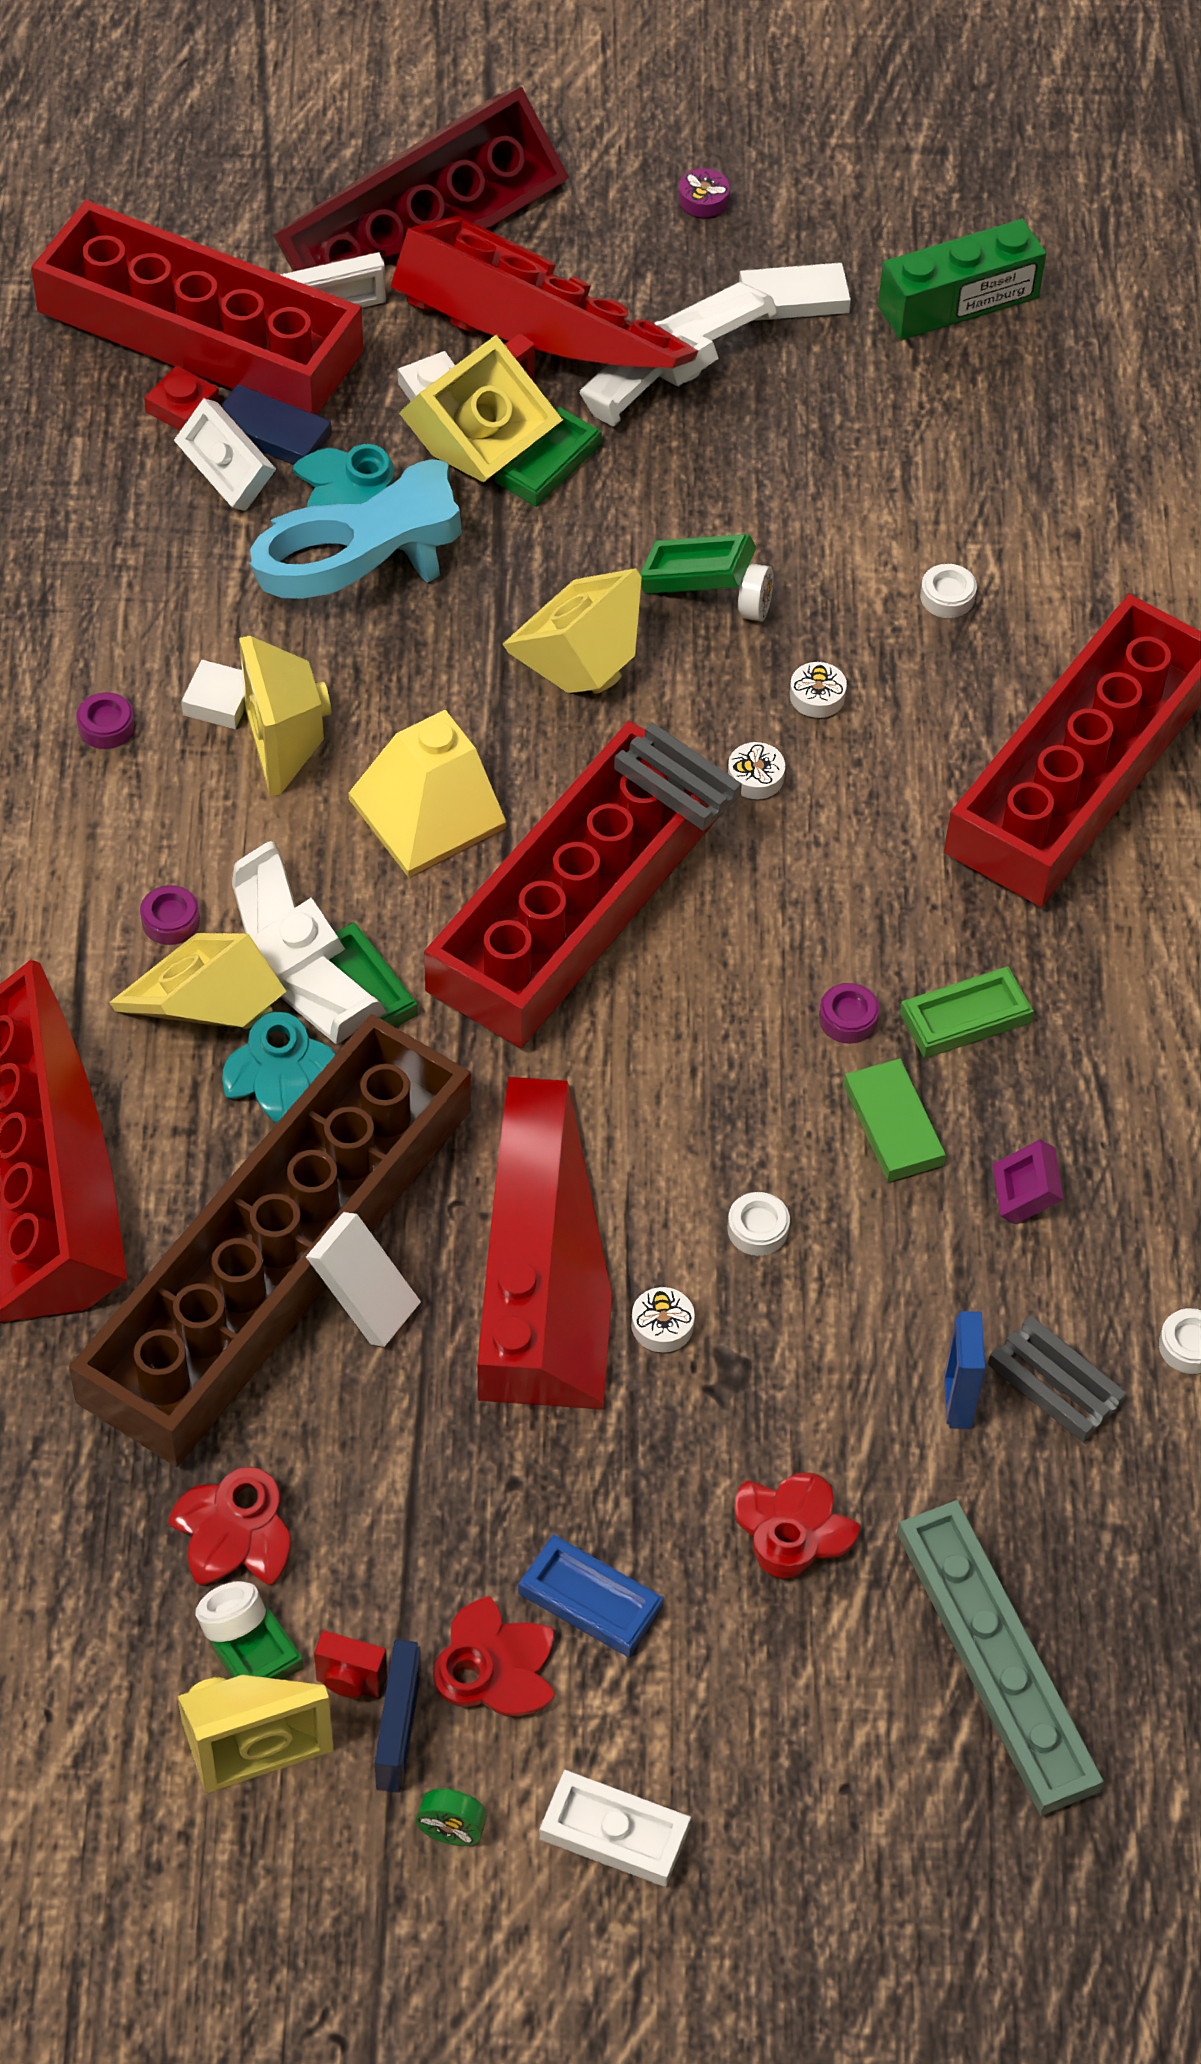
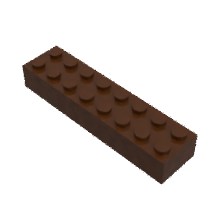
[69,1014,471,1467]

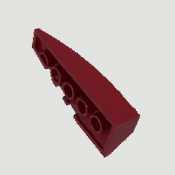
[273,86,569,272]

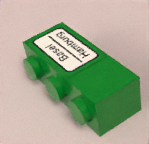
[878,218,1046,341]

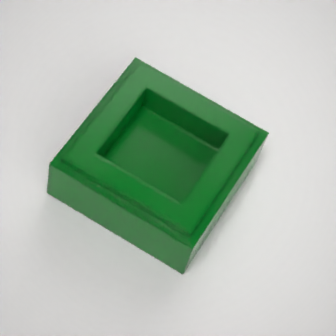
[212,1608,304,1680]

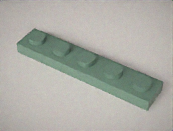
[897,1500,1104,1816]

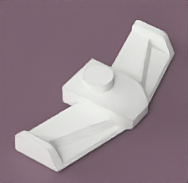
[580,282,777,426]
[232,841,386,1044]

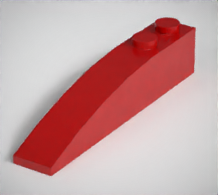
[390,216,699,368]
[0,959,127,1322]
[477,1077,612,1410]

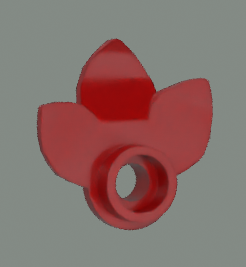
[168,1467,291,1586]
[734,1472,860,1578]
[433,1596,555,1716]

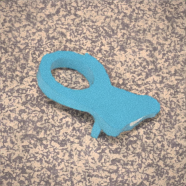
[249,459,462,599]

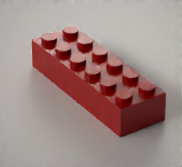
[31,200,364,415]
[944,593,1201,908]
[424,720,720,1049]

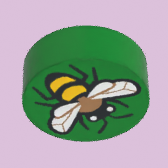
[416,1788,487,1846]

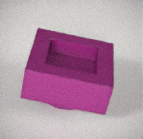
[992,1139,1064,1224]

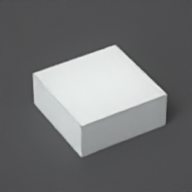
[181,660,245,729]

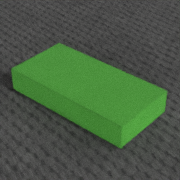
[900,966,1034,1059]
[843,1058,946,1182]

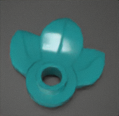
[293,444,394,507]
[222,1012,335,1124]

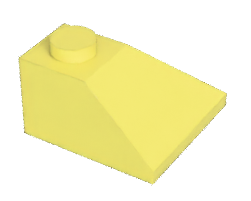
[399,335,563,482]
[503,568,642,694]
[239,636,331,796]
[349,710,506,878]
[109,933,286,1029]
[178,1675,334,1794]

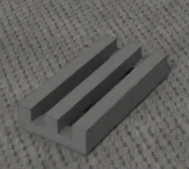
[614,722,742,831]
[988,1315,1127,1443]

